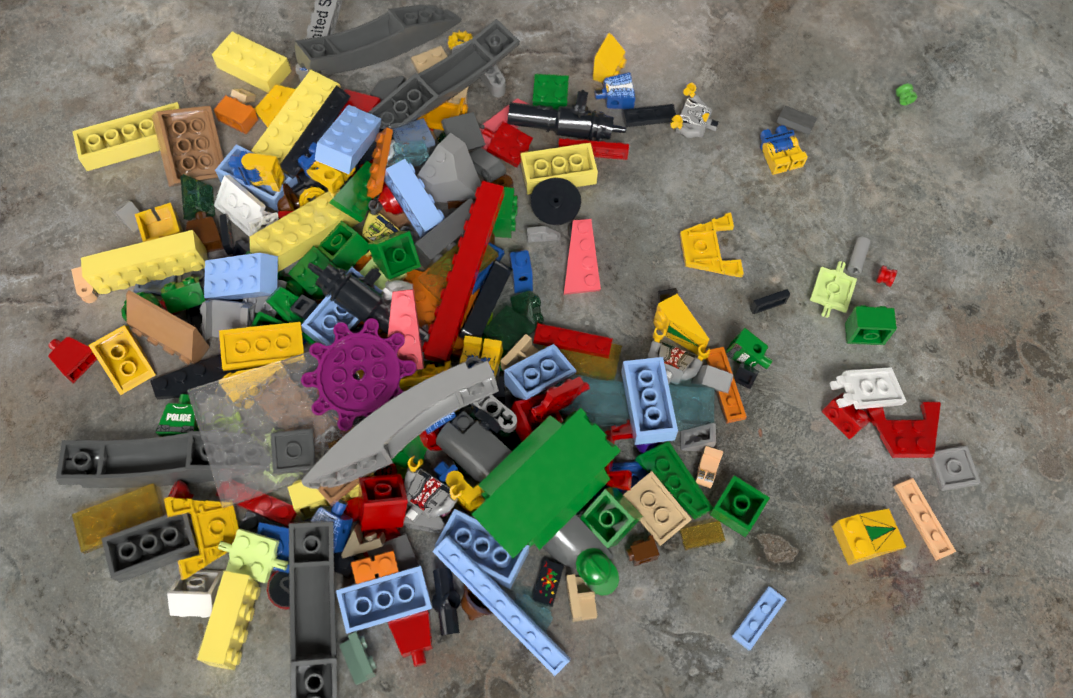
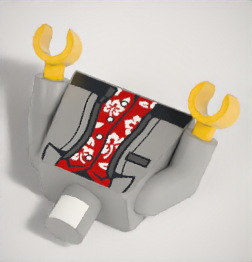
[648,327,710,385]
[404,456,465,523]

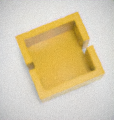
[135,202,183,242]

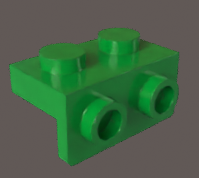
[161,277,206,313]

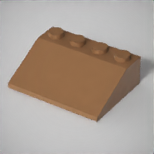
[152,106,223,187]
[126,290,210,365]

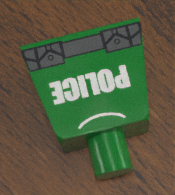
[725,328,773,369]
[156,394,200,437]

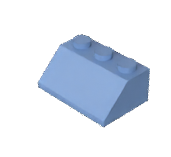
[504,344,576,400]

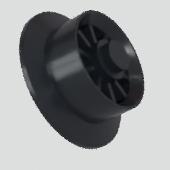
[531,178,581,225]

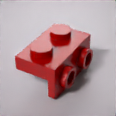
[822,392,872,439]

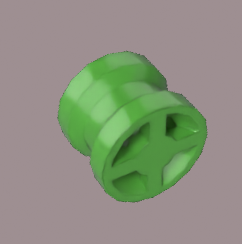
[896,84,917,105]

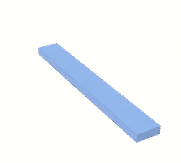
[432,535,571,676]

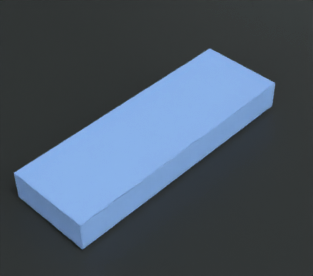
[732,586,787,651]

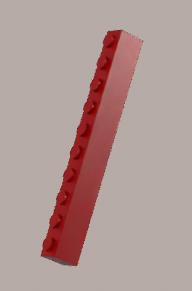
[422,181,505,364]

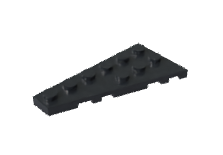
[150,354,271,400]

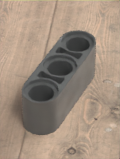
[469,147,506,182]

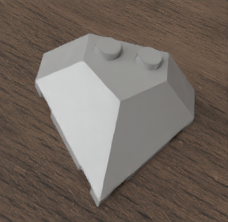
[417,133,481,203]

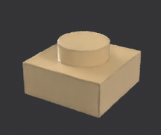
[231,89,256,104]

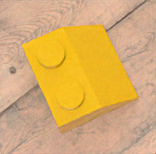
[593,33,627,84]

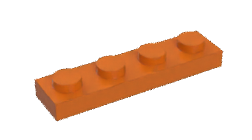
[367,127,393,199]
[705,347,747,423]

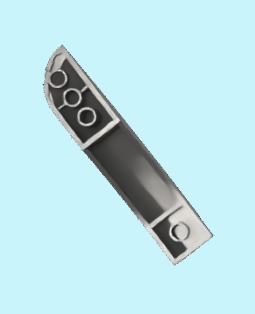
[294,5,461,75]
[368,18,520,129]
[436,411,614,569]
[56,431,271,488]
[289,521,337,698]

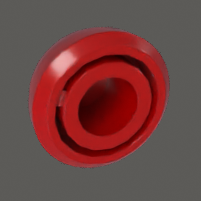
[168,480,194,499]

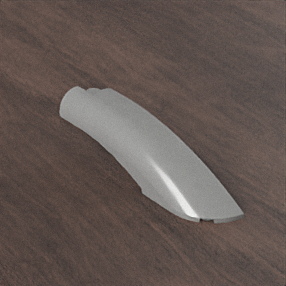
[301,361,499,489]

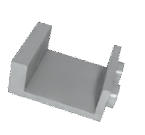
[200,298,255,340]

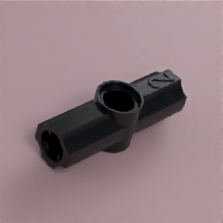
[432,568,460,636]

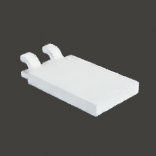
[214,175,275,236]
[829,367,907,409]

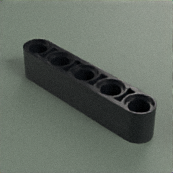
[458,260,512,340]

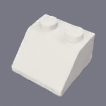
[167,570,224,618]

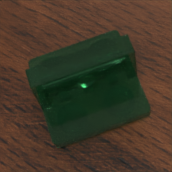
[180,174,215,221]
[483,305,535,352]

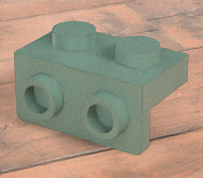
[340,632,377,685]

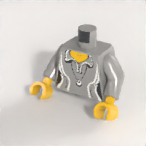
[671,83,719,138]

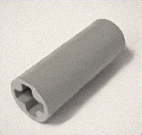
[847,237,871,275]

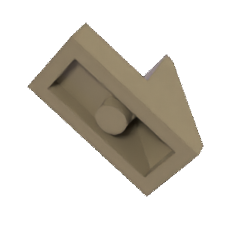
[341,523,386,558]

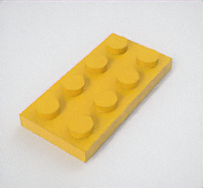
[219,322,305,371]

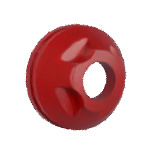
[378,184,404,215]

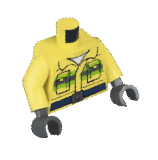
[362,200,414,257]

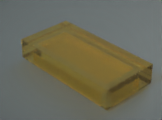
[679,521,726,551]

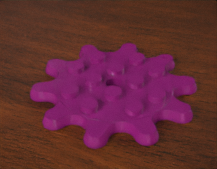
[301,318,417,431]

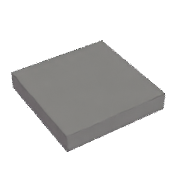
[928,445,981,492]

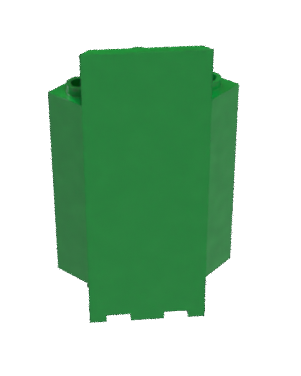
[472,408,621,558]

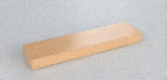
[894,478,956,561]

